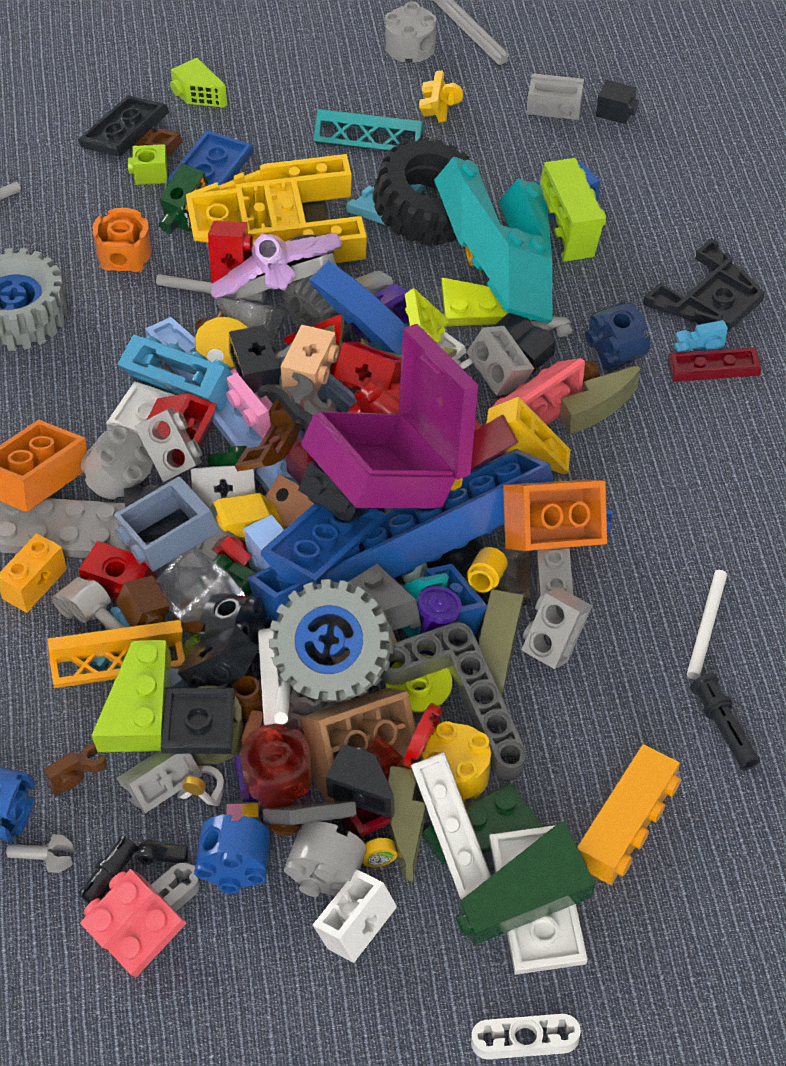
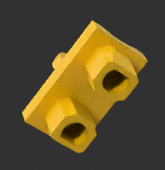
[419,70,464,123]

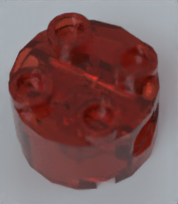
[240,723,313,808]

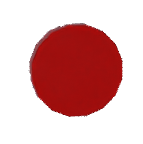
[403,703,444,769]

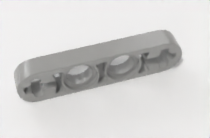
[234,253,337,300]

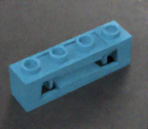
[117,334,233,411]

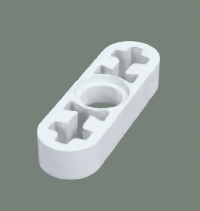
[471,1014,580,1059]

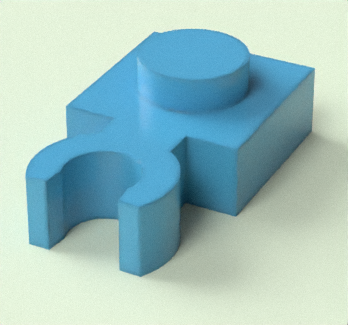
[674,320,728,353]

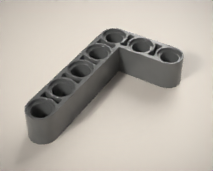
[381,622,526,780]

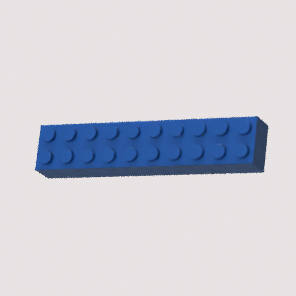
[248,449,554,621]

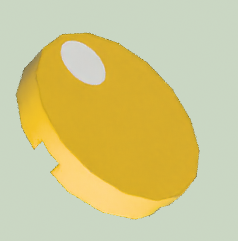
[195,317,248,370]

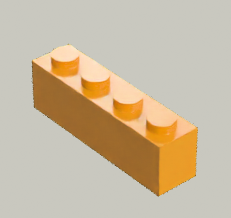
[577,744,681,885]

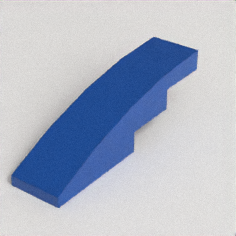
[308,260,407,355]

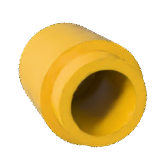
[468,547,508,593]

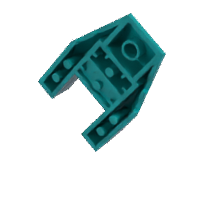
[434,157,553,324]

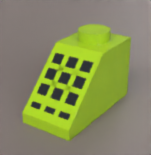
[170,58,227,107]

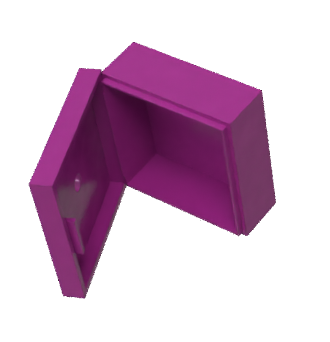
[301,324,478,508]

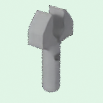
[6,834,75,873]

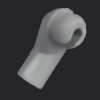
[531,317,573,337]

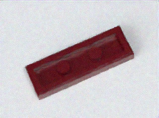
[668,347,761,382]

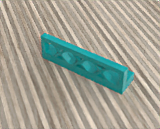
[313,109,425,151]

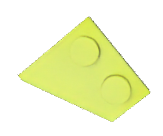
[405,288,449,343]

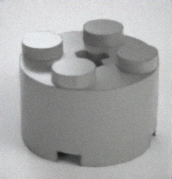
[284,821,366,897]

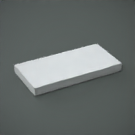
[489,826,587,975]

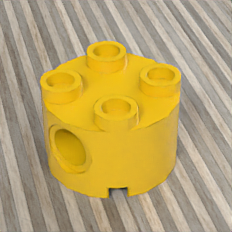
[422,721,491,803]

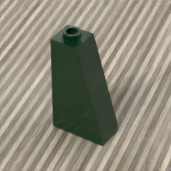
[456,821,596,946]

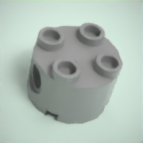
[385,1,436,63]
[80,425,153,500]

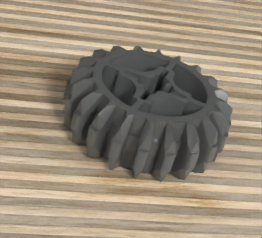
[283,275,352,341]

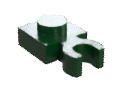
[207,446,247,467]
[212,553,256,597]

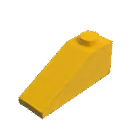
[486,397,571,475]

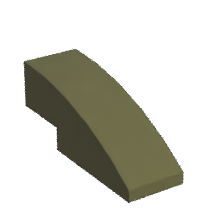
[559,365,640,435]
[472,589,524,696]
[388,766,426,881]

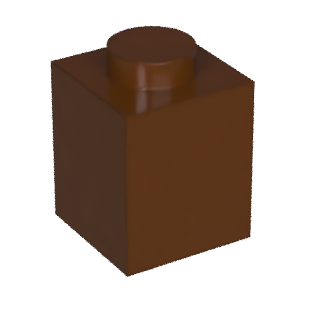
[116,575,171,627]

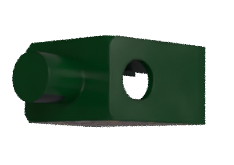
[158,163,209,234]

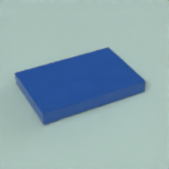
[167,130,254,186]

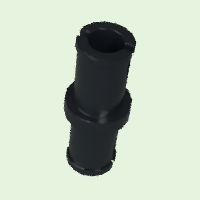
[78,836,138,903]

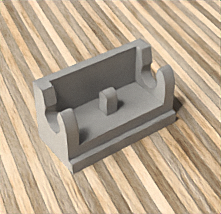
[117,751,202,813]

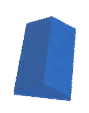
[260,503,387,585]

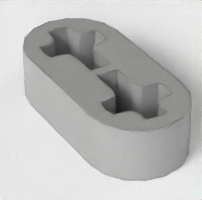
[151,863,200,911]

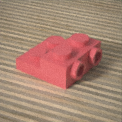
[80,869,186,977]

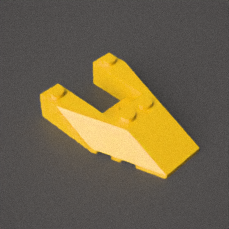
[186,154,367,263]

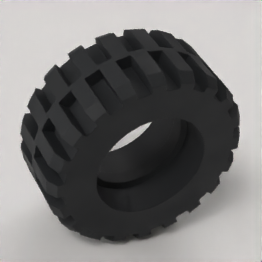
[373,138,483,245]

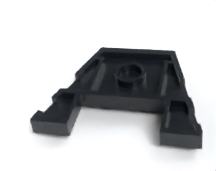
[643,238,765,332]

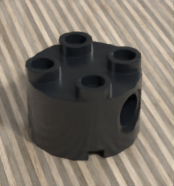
[199,593,272,663]

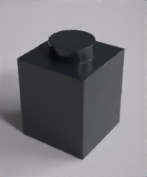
[596,80,639,124]

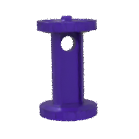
[407,586,462,656]

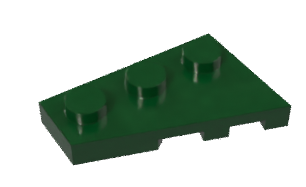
[423,782,544,864]

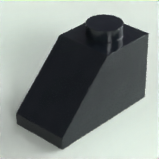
[325,744,395,819]

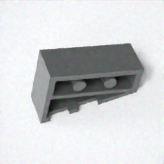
[309,564,421,659]

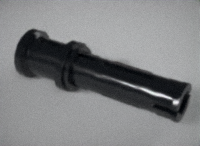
[690,673,760,771]

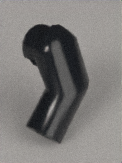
[137,839,188,865]

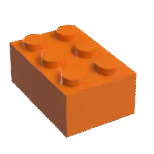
[0,420,87,512]
[503,480,607,551]

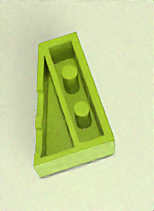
[540,158,606,262]

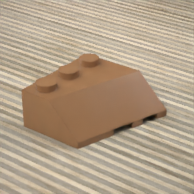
[300,688,421,821]

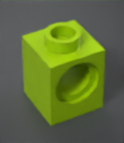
[128,144,168,185]

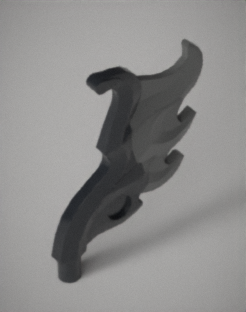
[257,372,336,460]

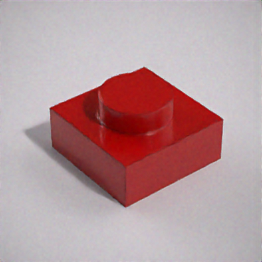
[211,535,252,566]

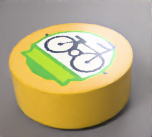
[363,838,397,868]

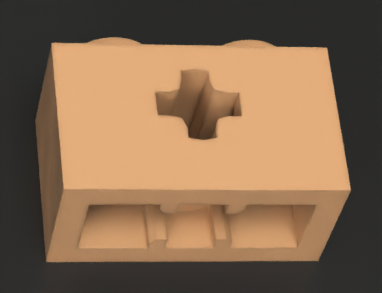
[281,325,340,393]

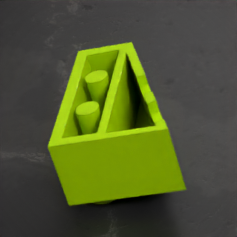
[91,640,171,752]

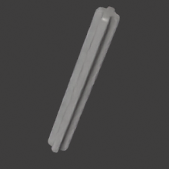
[433,0,509,65]

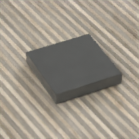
[262,801,356,825]

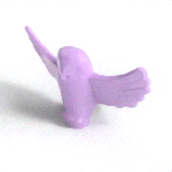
[211,233,343,299]

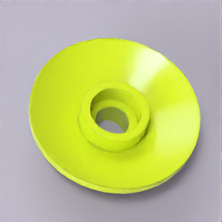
[386,654,452,712]

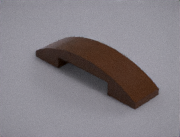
[235,399,301,472]

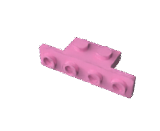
[226,368,302,447]

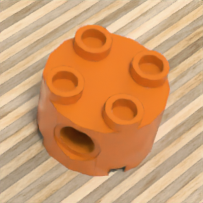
[93,208,152,272]

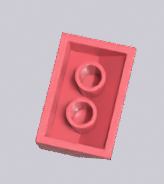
[492,358,585,425]

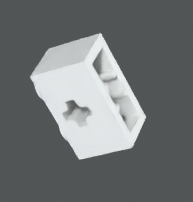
[313,869,397,963]

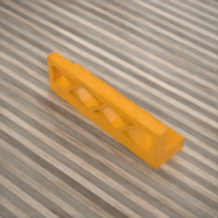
[47,620,185,688]

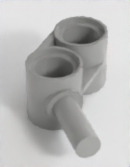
[52,577,125,630]

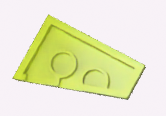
[442,278,532,327]

